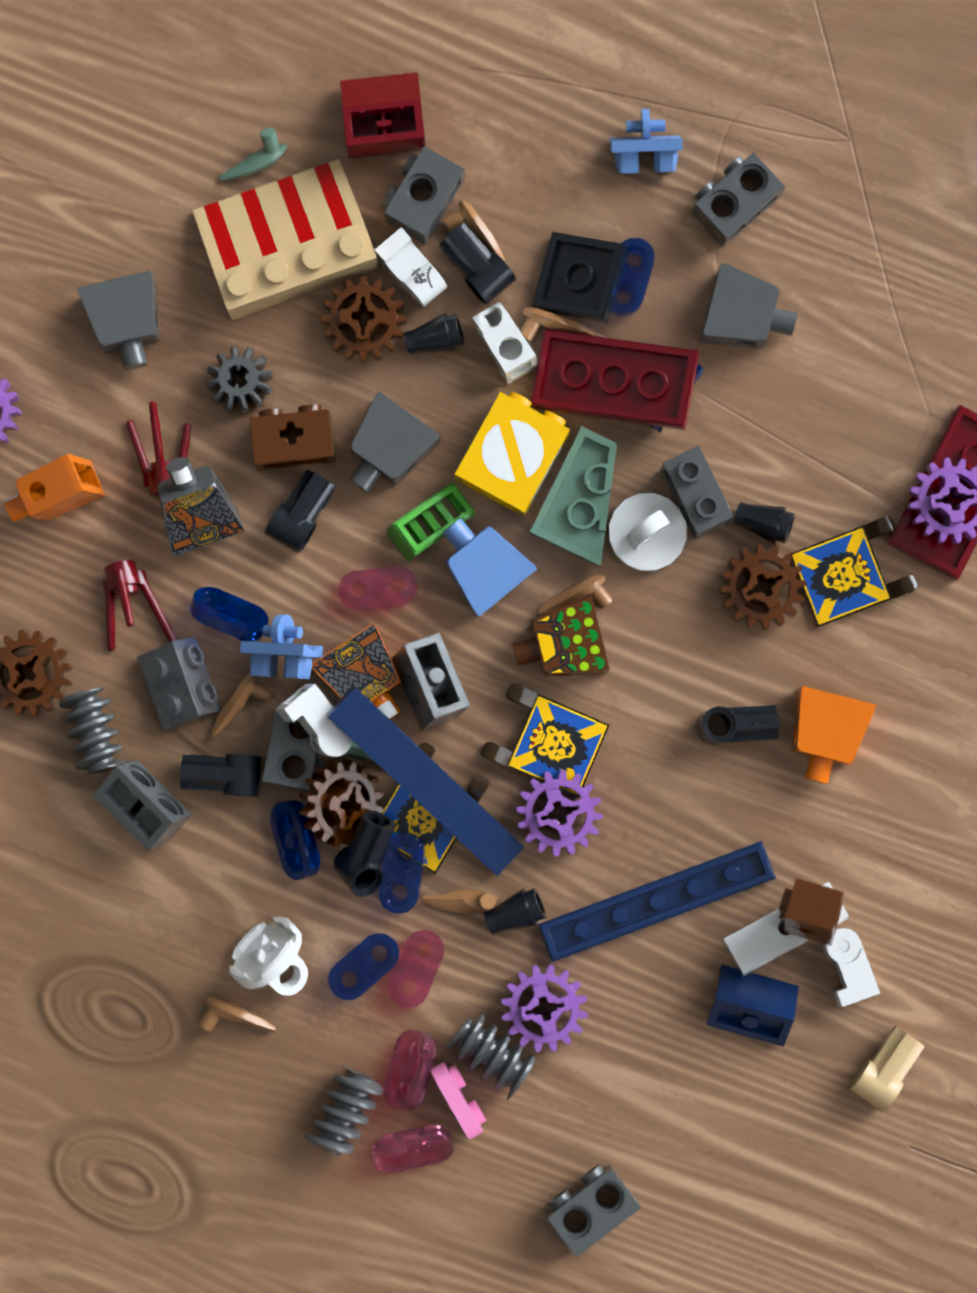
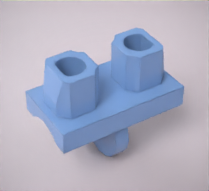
[609,109,683,174]
[240,614,323,679]

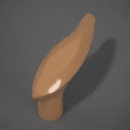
[443,200,506,262]
[520,307,594,342]
[538,575,613,615]
[211,673,273,737]
[423,889,500,913]
[198,997,276,1032]

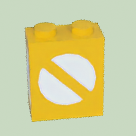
[455,392,570,517]

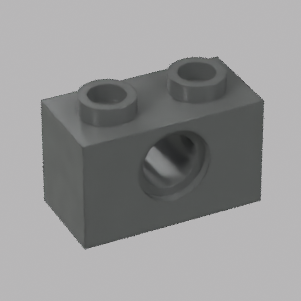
[382,146,465,245]
[392,633,470,730]

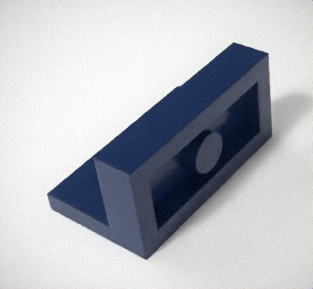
[706,965,799,1047]

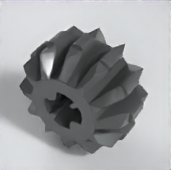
[206,346,273,414]

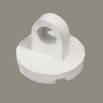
[608,493,687,572]
[229,916,308,996]

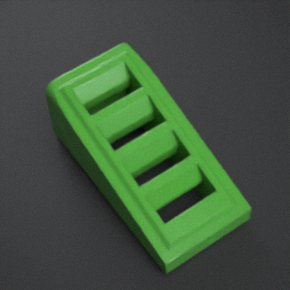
[386,482,476,562]

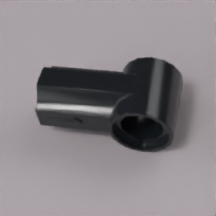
[439,223,516,305]
[265,469,336,554]
[696,705,779,745]
[180,754,261,797]
[333,810,396,897]

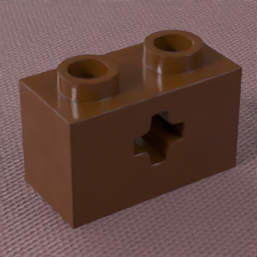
[250,404,336,471]
[779,878,844,946]

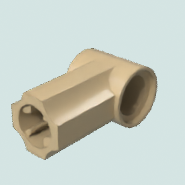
[849,1026,925,1113]

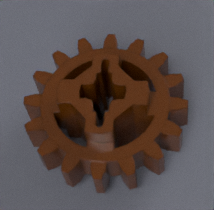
[321,276,407,364]
[719,544,806,631]
[0,630,73,717]
[299,759,384,847]

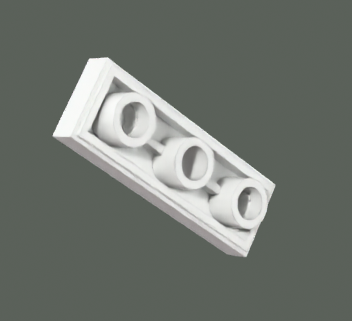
[724,882,849,976]

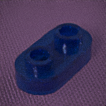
[611,238,655,317]
[190,587,268,642]
[270,800,320,880]
[379,832,426,914]
[328,933,400,1000]

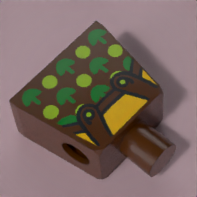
[512,596,610,677]

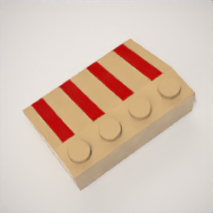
[192,159,379,320]

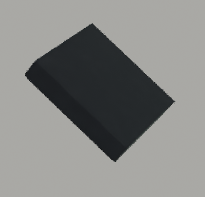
[532,232,628,323]

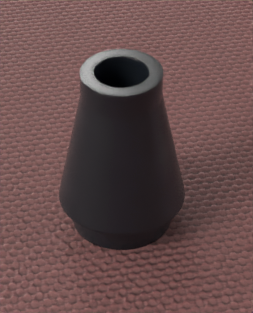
[404,313,464,355]
[734,502,795,545]
[484,888,546,935]

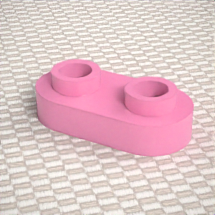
[430,1062,487,1140]

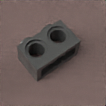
[692,152,785,247]
[660,445,734,540]
[262,703,325,791]
[93,759,192,851]
[546,1164,641,1258]

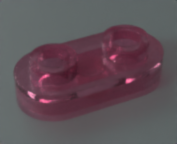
[339,566,418,612]
[389,930,444,1008]
[384,1029,436,1111]
[372,1124,453,1173]

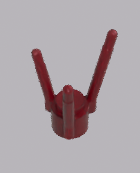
[126,401,191,496]
[102,560,177,651]

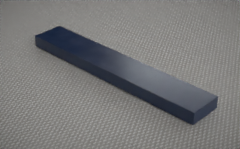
[325,686,524,876]
[538,841,776,962]

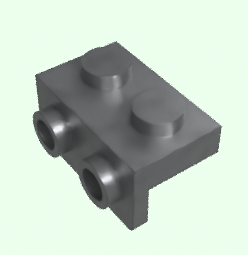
[137,637,221,731]

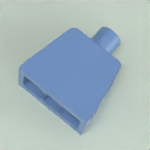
[443,518,537,617]

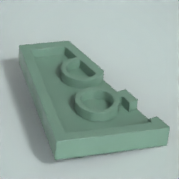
[529,426,617,568]

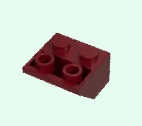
[340,72,426,159]

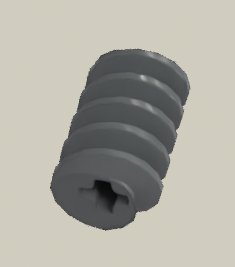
[59,687,126,775]
[444,1014,535,1100]
[304,1064,384,1156]

